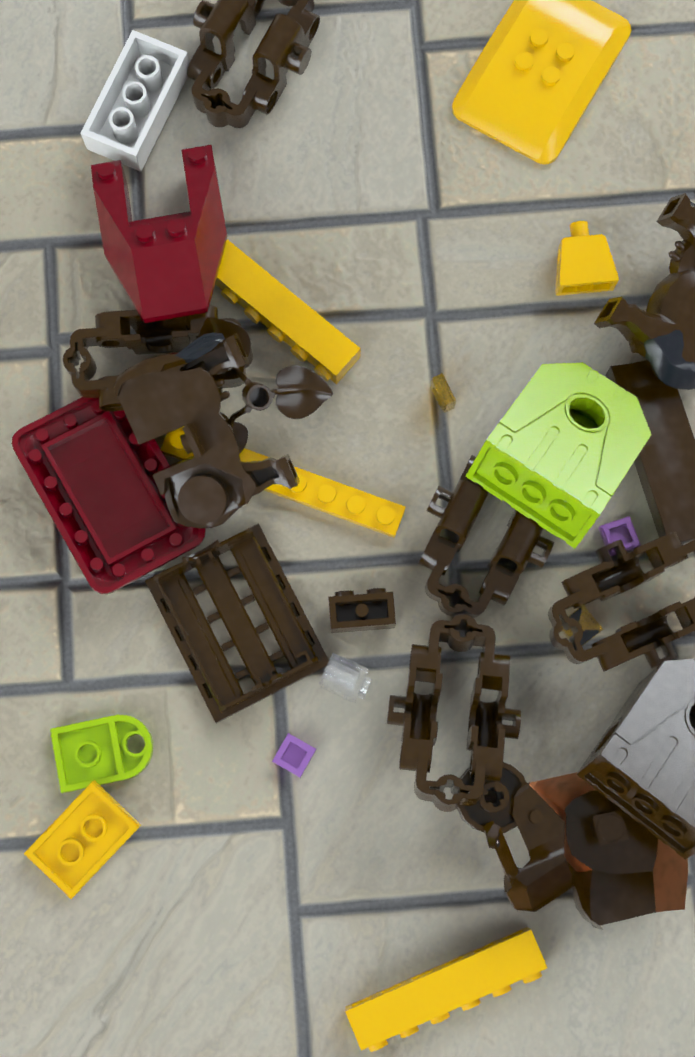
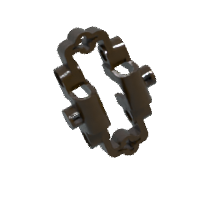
[187,0,320,128]
[62,305,253,411]
[418,455,555,618]
[548,531,695,672]
[387,614,521,812]

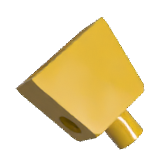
[555,221,619,296]

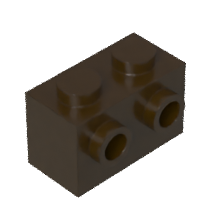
[328,588,396,633]

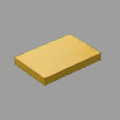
[24,780,141,899]

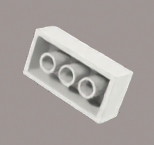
[80,30,190,172]

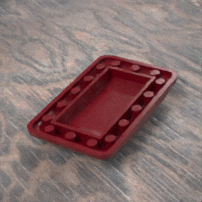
[11,397,206,595]

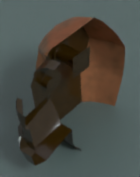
[484,772,688,930]

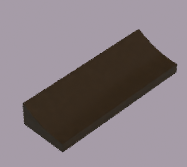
[605,360,695,544]

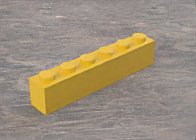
[215,239,361,385]
[345,927,548,1052]

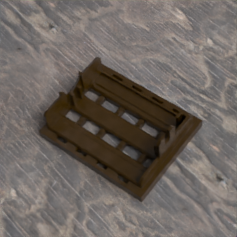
[145,523,331,723]

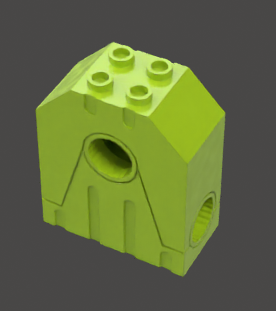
[465,362,652,549]

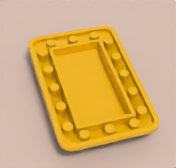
[452,0,631,164]

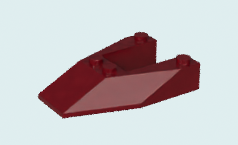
[91,145,228,323]

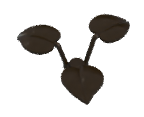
[198,316,333,454]

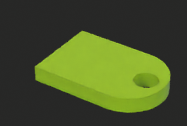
[50,715,153,793]

